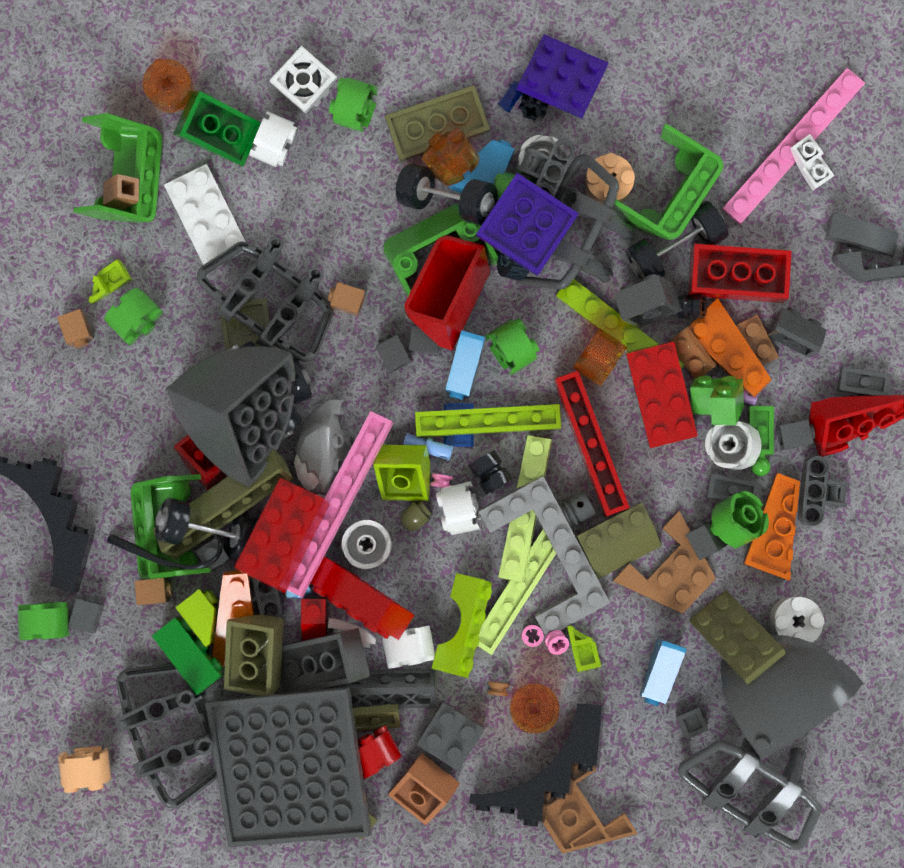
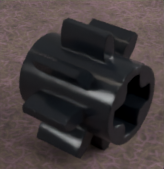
[518,93,549,121]

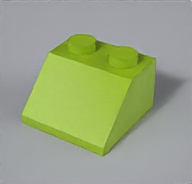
[373,445,430,501]
[175,589,219,647]

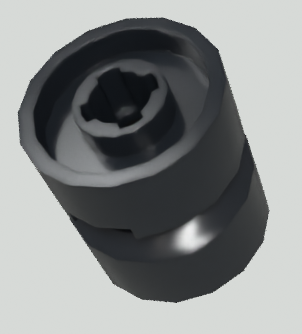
[469,450,512,495]

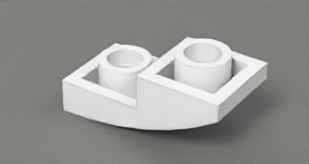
[790,134,834,190]
[328,618,377,648]

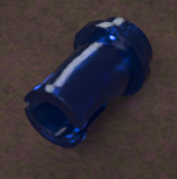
[497,81,524,113]

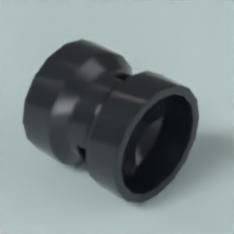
[677,295,707,319]

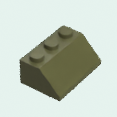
[575,502,661,579]
[224,614,284,696]

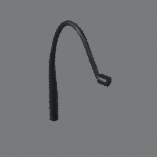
[107,529,223,570]

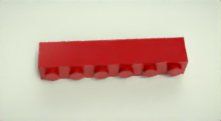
[554,370,630,517]

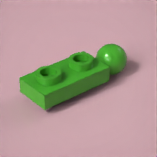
[748,406,774,476]

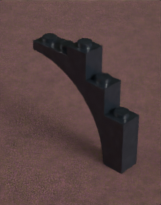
[0,456,94,592]
[469,704,604,827]

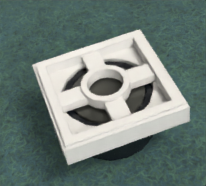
[269,45,337,114]

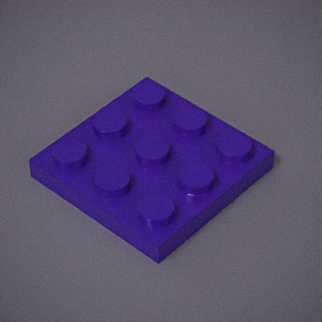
[517,34,609,119]
[476,173,579,276]

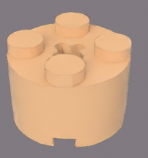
[584,153,635,204]
[58,746,111,793]

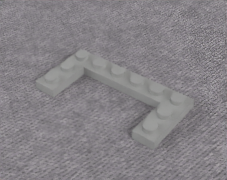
[478,475,610,637]

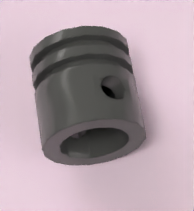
[558,490,596,528]

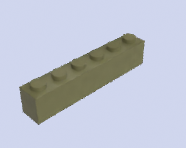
[153,449,293,560]

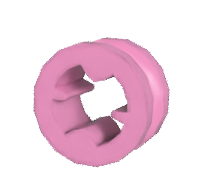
[430,473,453,488]
[521,625,544,647]
[545,630,569,655]

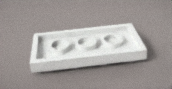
[164,164,245,265]

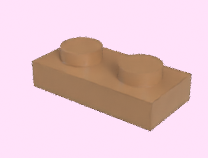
[736,315,779,365]
[668,327,717,378]

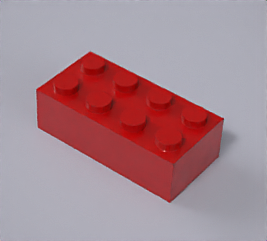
[688,244,792,303]
[625,341,698,448]
[234,478,330,593]
[310,556,415,640]

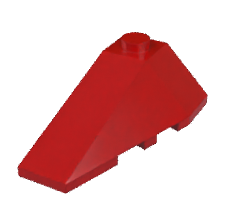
[809,395,904,457]

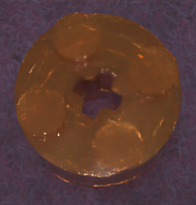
[143,59,195,113]
[422,128,480,186]
[573,328,627,386]
[509,682,559,734]

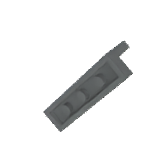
[336,669,435,708]

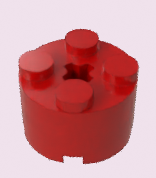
[357,725,402,779]

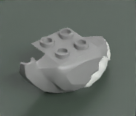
[294,399,356,498]

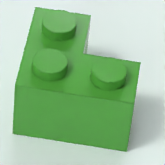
[690,376,744,425]

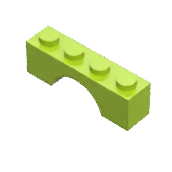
[431,573,492,678]

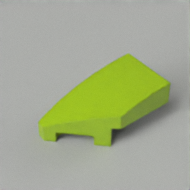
[89,259,133,304]
[567,626,601,673]

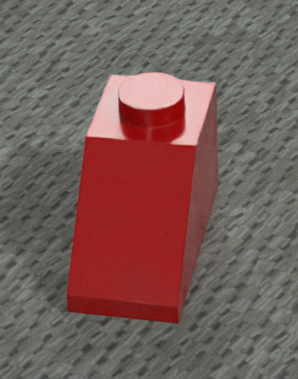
[174,435,226,490]
[301,598,328,641]

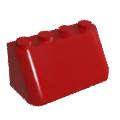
[404,236,490,351]

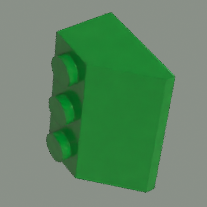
[152,616,224,695]

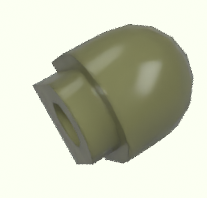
[401,501,432,531]

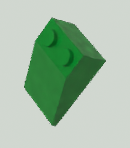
[173,91,261,167]

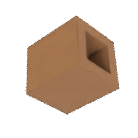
[103,174,139,210]
[328,282,366,317]
[57,309,94,349]
[135,578,173,605]

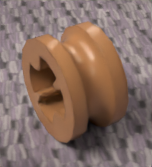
[487,681,509,696]

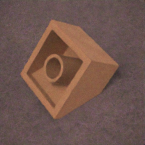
[388,753,460,825]

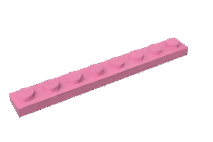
[722,68,865,225]
[287,411,393,598]

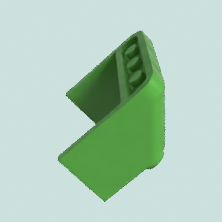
[73,113,162,223]
[612,123,723,240]
[383,204,498,298]
[131,474,210,580]

